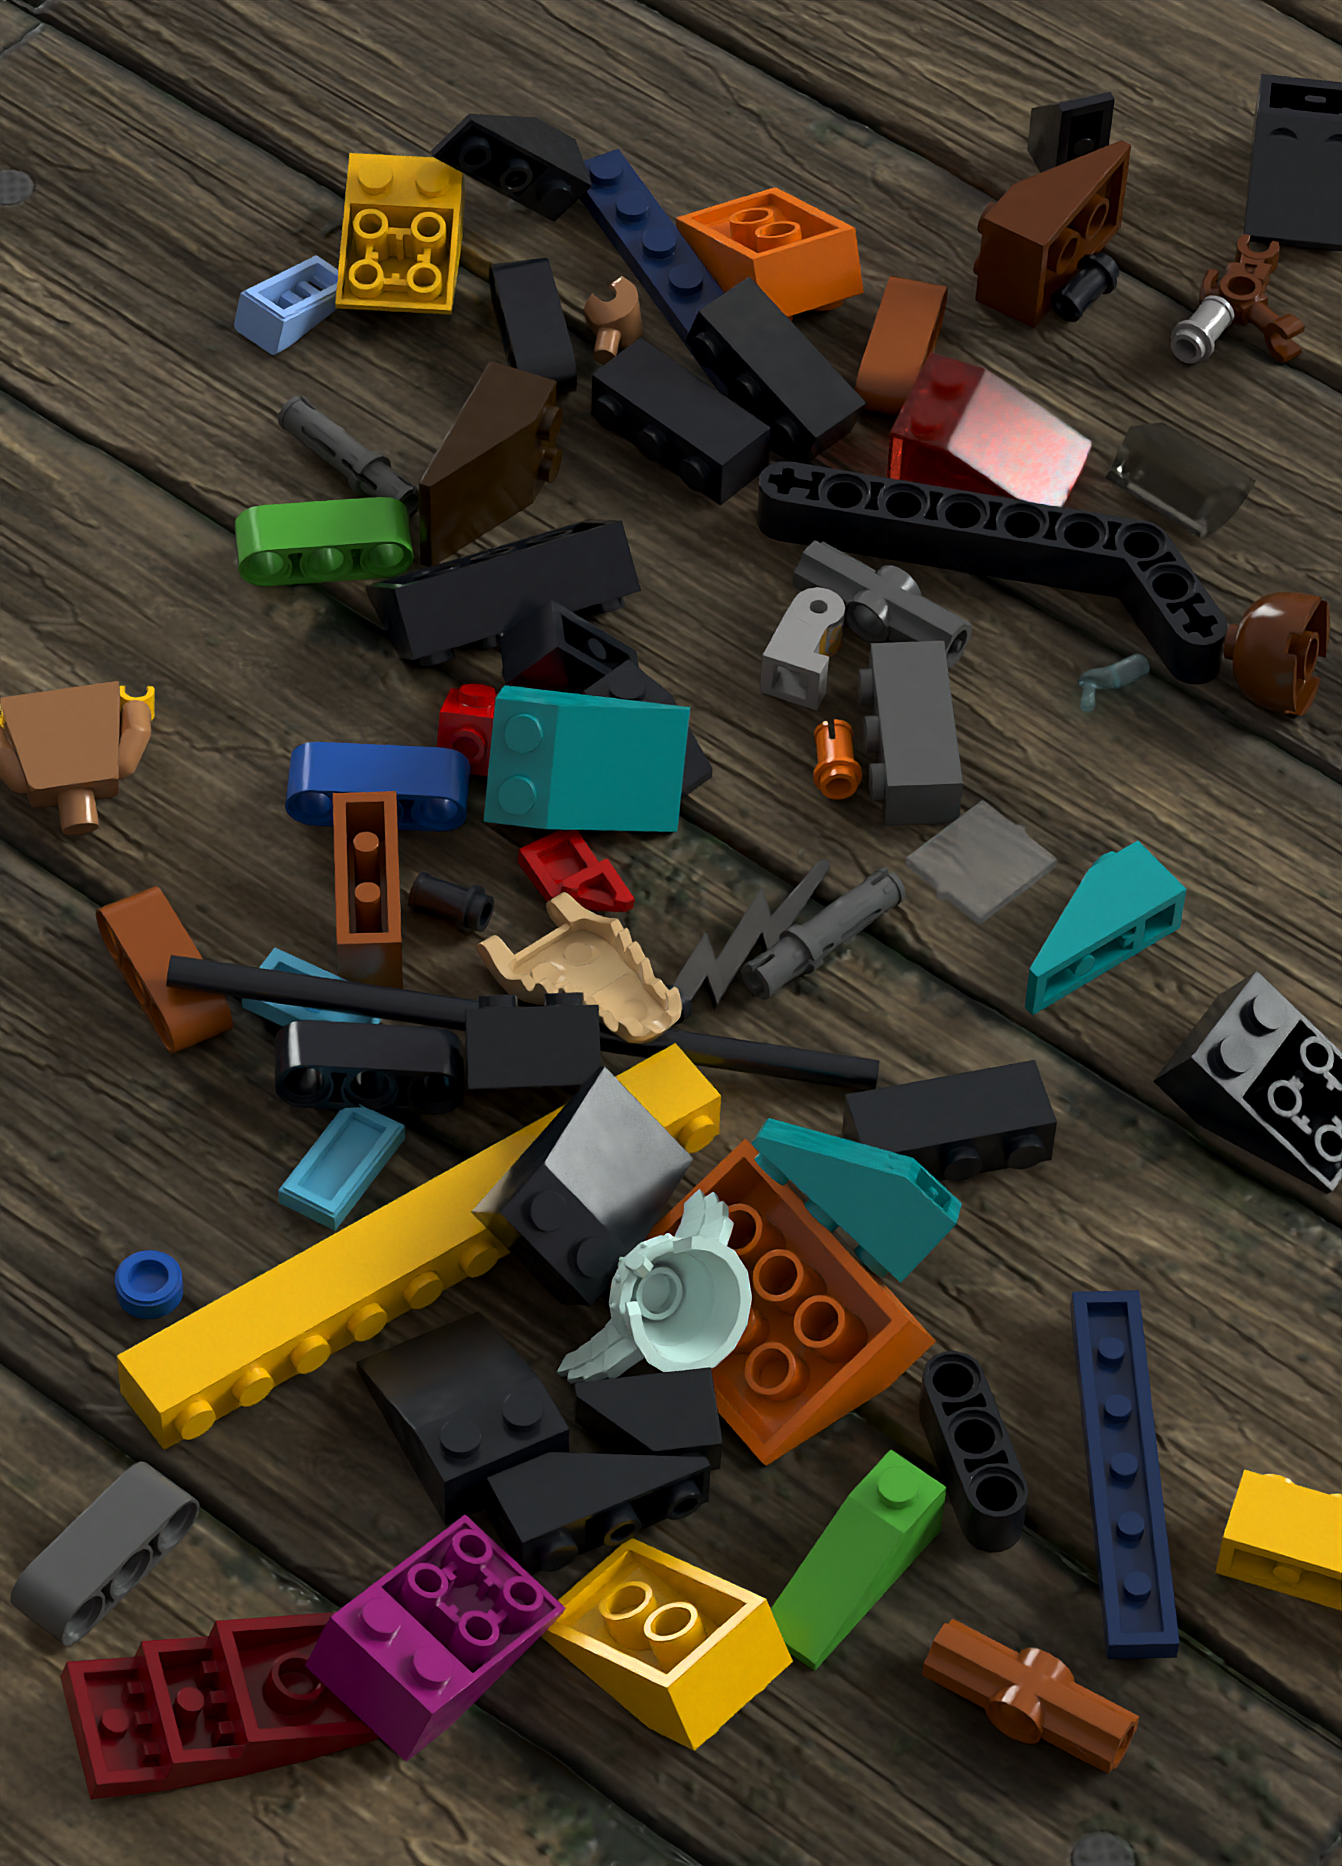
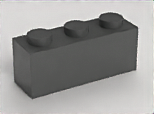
[858,641,963,826]

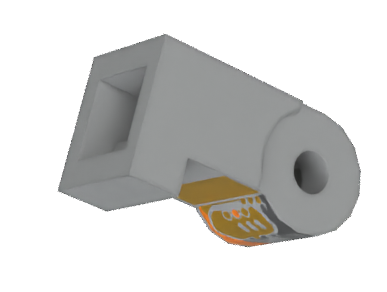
[760,587,845,710]

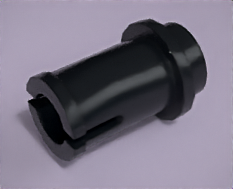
[1050,252,1119,322]
[408,872,494,934]

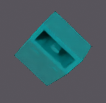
[751,1118,962,1283]

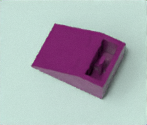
[305,1515,566,1762]

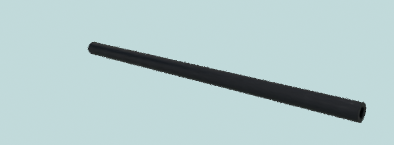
[166,955,879,1091]

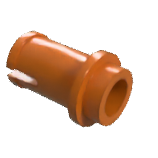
[813,719,863,800]

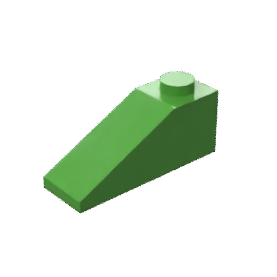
[771,1450,946,1671]

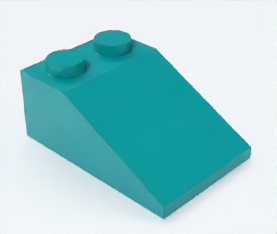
[483,685,691,832]

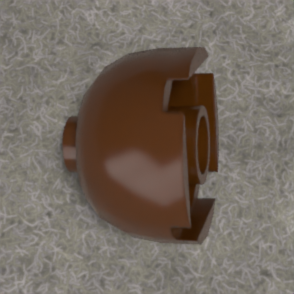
[1224,592,1330,716]

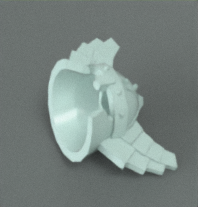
[557,1189,752,1384]

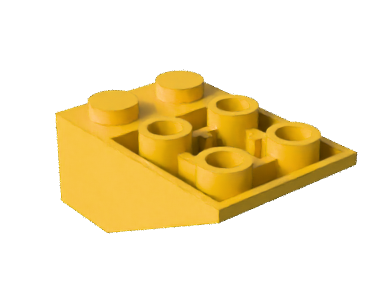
[335,153,466,315]

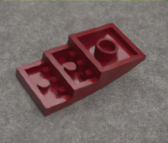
[60,1612,380,1800]

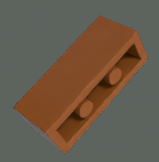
[333,791,403,989]

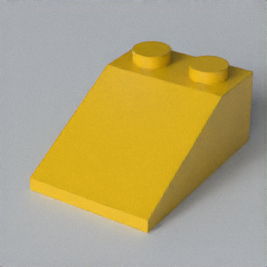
[541,1538,793,1751]

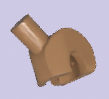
[584,276,643,365]

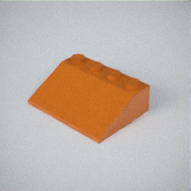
[609,1139,936,1466]

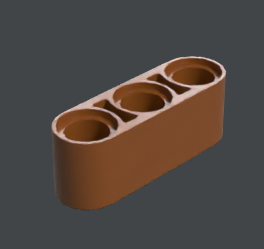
[855,275,948,419]
[96,886,233,1054]

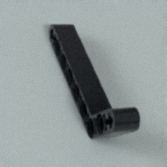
[757,461,1227,685]

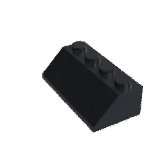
[365,519,641,667]

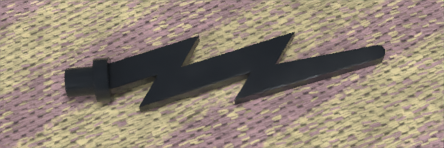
[666,859,830,1024]

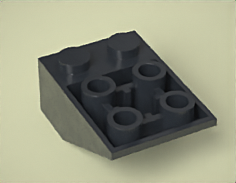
[1243,74,1342,251]
[1153,971,1342,1194]

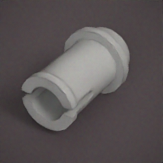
[1171,295,1235,364]

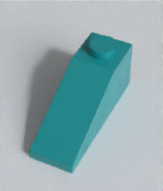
[1024,840,1187,1016]

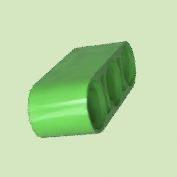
[235,497,414,586]

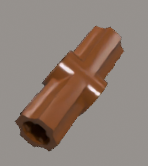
[922,1619,1139,1774]

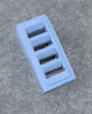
[234,256,338,355]

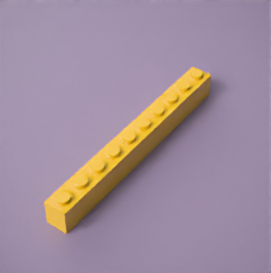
[117,1043,721,1450]

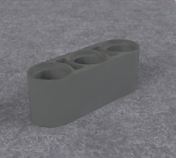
[10,1461,200,1646]

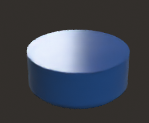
[115,1250,183,1319]

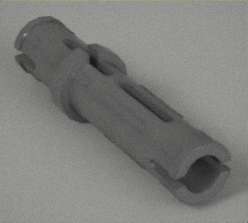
[278,396,419,518]
[741,867,906,1000]

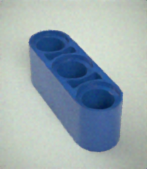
[285,742,471,832]

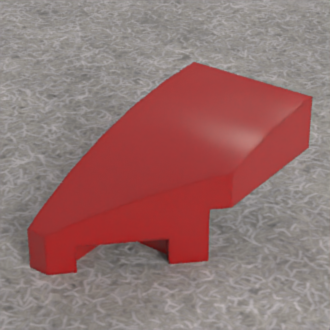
[517,829,635,912]

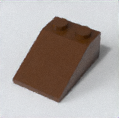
[973,140,1131,328]

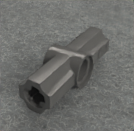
[793,541,972,670]

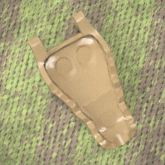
[475,892,682,1043]

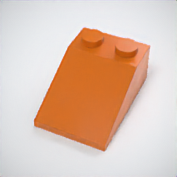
[675,187,864,321]

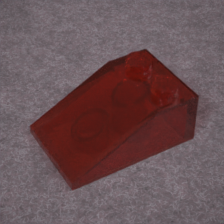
[886,353,1093,507]

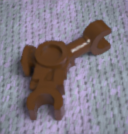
[1199,234,1305,363]

